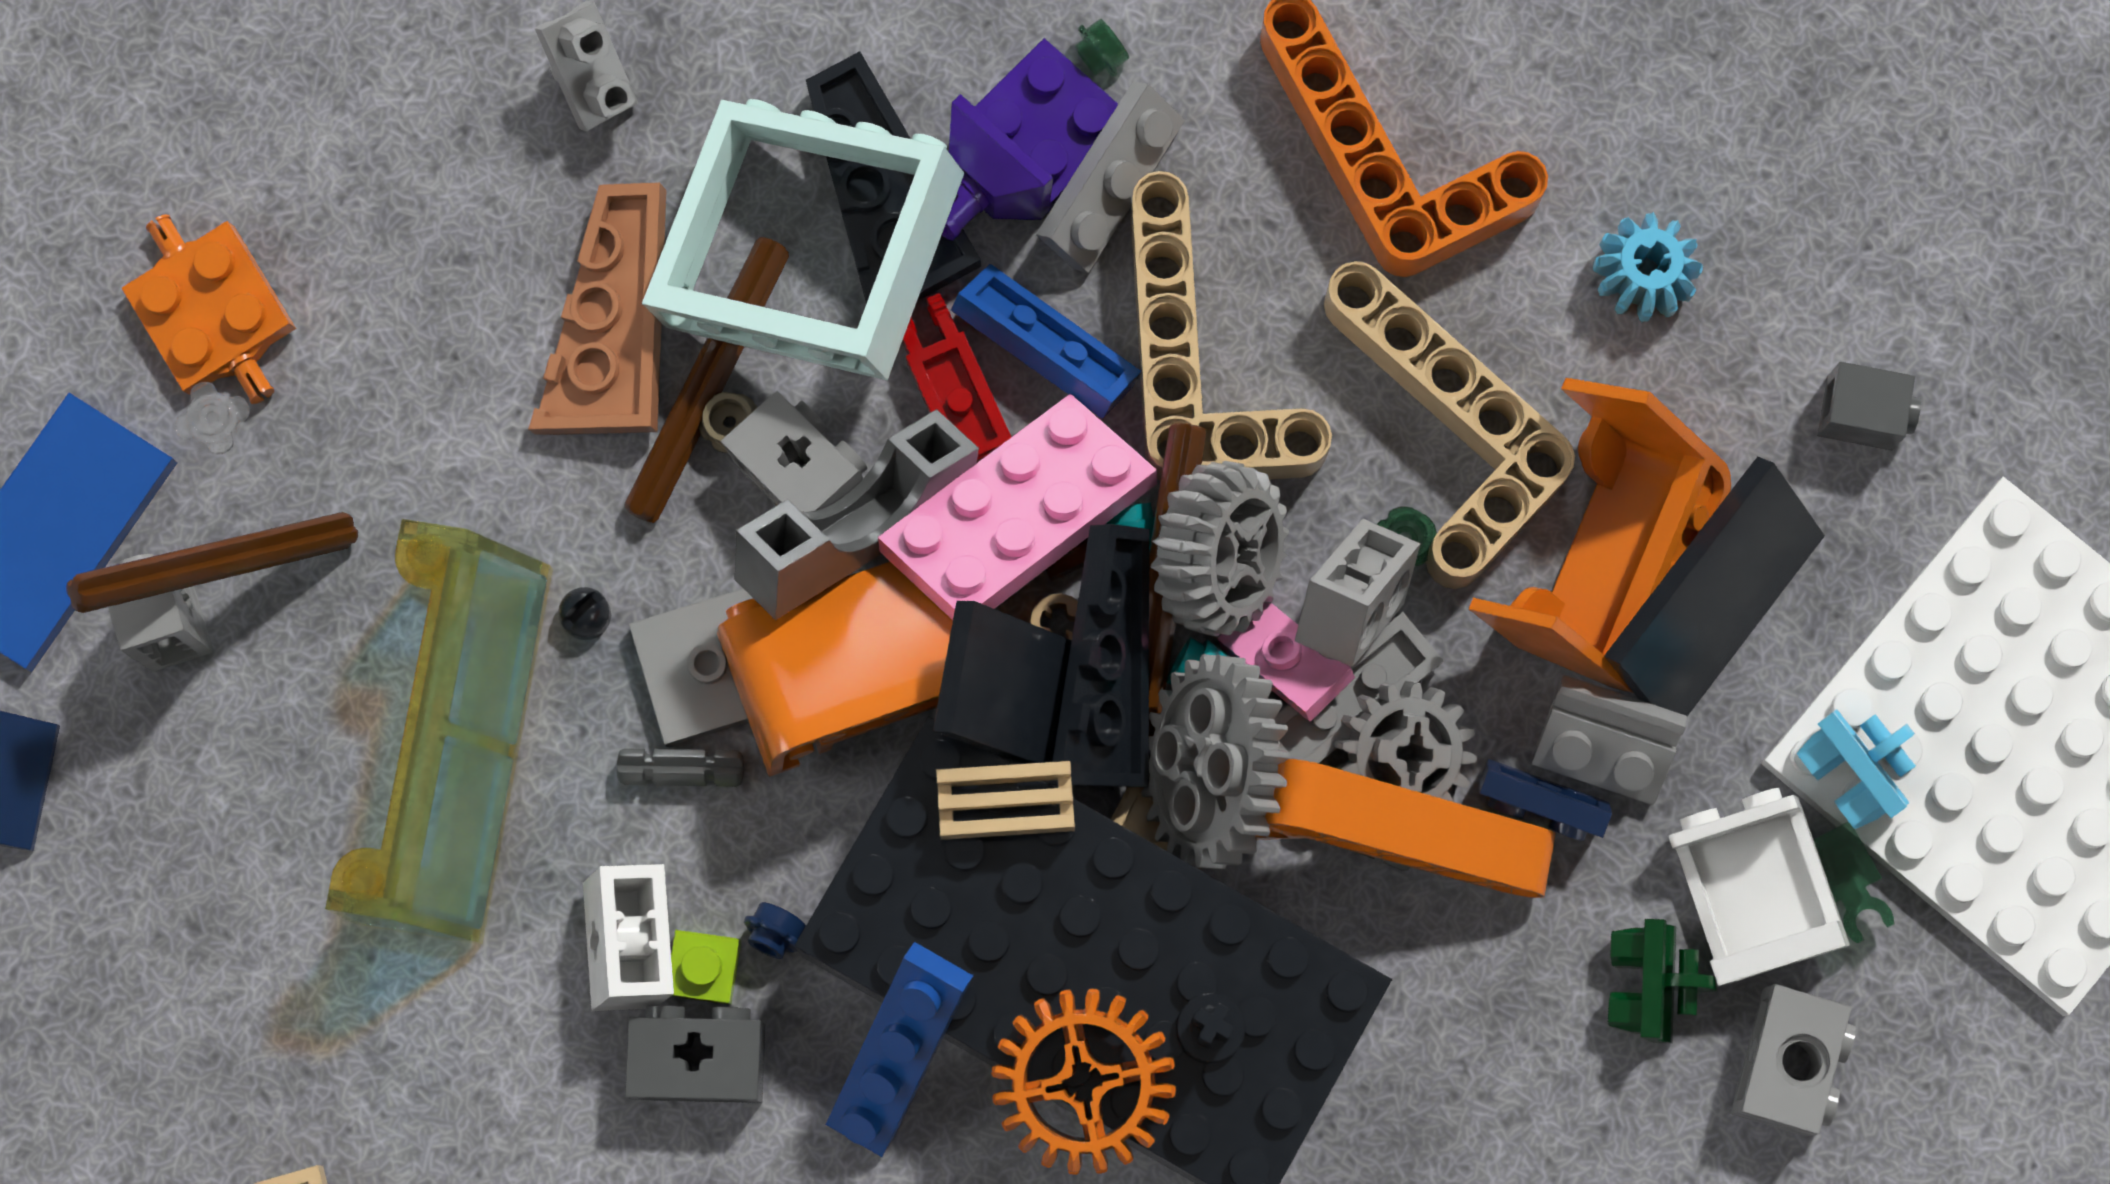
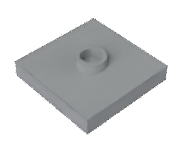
[629,589,753,747]

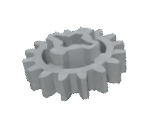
[1334,680,1477,802]

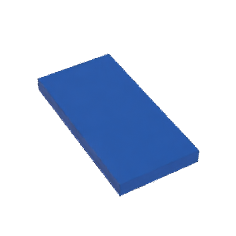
[0,393,177,672]

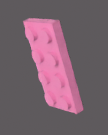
[878,394,1157,620]

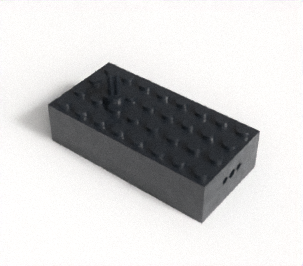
[794,716,1392,1184]

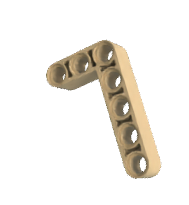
[1131,171,1332,481]
[1324,261,1575,589]

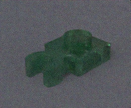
[1814,822,1895,944]

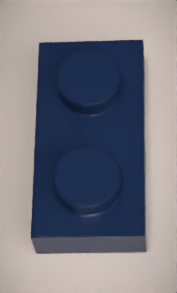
[1479,759,1612,840]

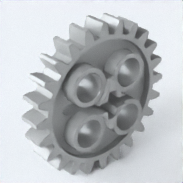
[1141,654,1290,869]

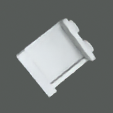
[1668,788,1850,986]

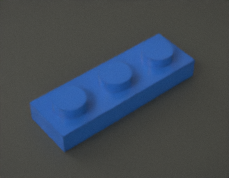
[951,264,1141,419]

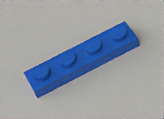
[825,942,973,1157]

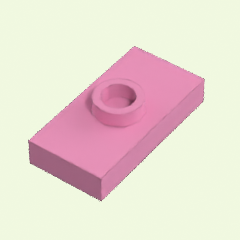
[1217,603,1355,722]

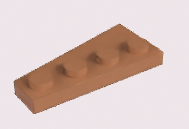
[528,182,666,435]

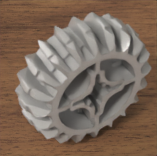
[1151,461,1289,636]

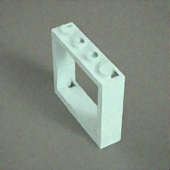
[642,99,964,380]

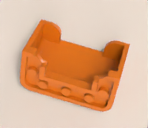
[717,562,953,777]

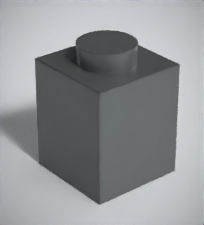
[1817,361,1921,451]

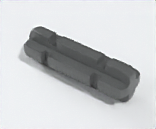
[617,748,744,787]

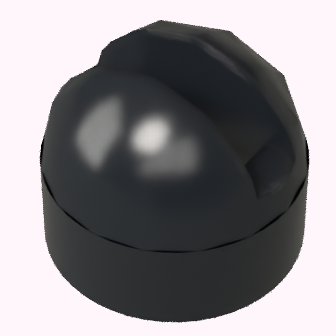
[558,587,611,640]

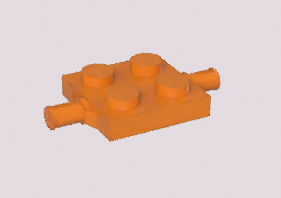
[122,214,297,404]

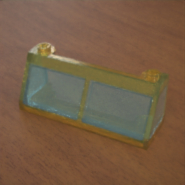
[325,519,553,945]

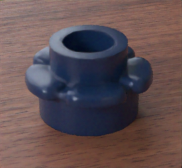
[743,902,806,959]

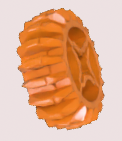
[991,988,1176,1175]

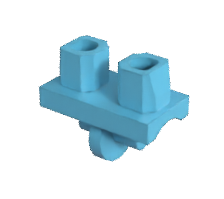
[1797,709,1916,829]

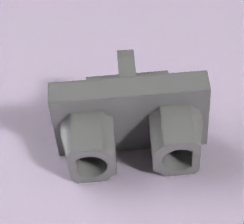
[534,1,638,131]

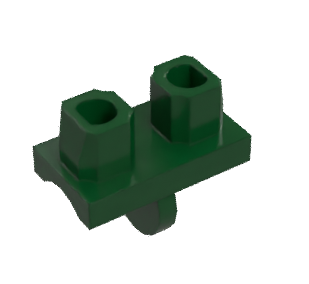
[1608,919,1717,1044]

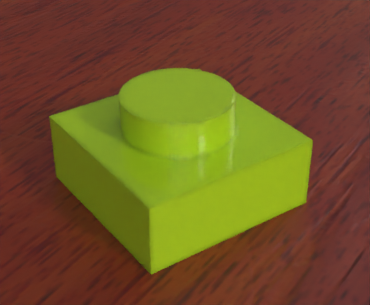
[671,930,741,1005]

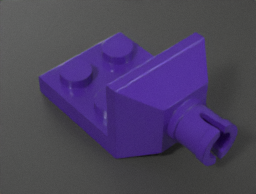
[942,38,1118,241]

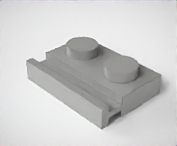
[1532,675,1687,806]

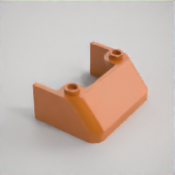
[1469,378,1731,693]

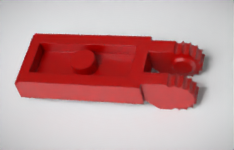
[902,293,1011,463]

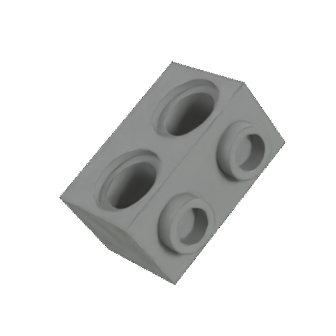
[1295,519,1420,667]

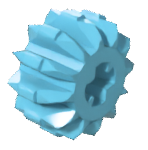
[1593,212,1703,322]

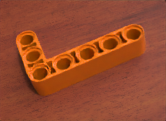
[1260,0,1548,277]
[1255,759,1556,898]

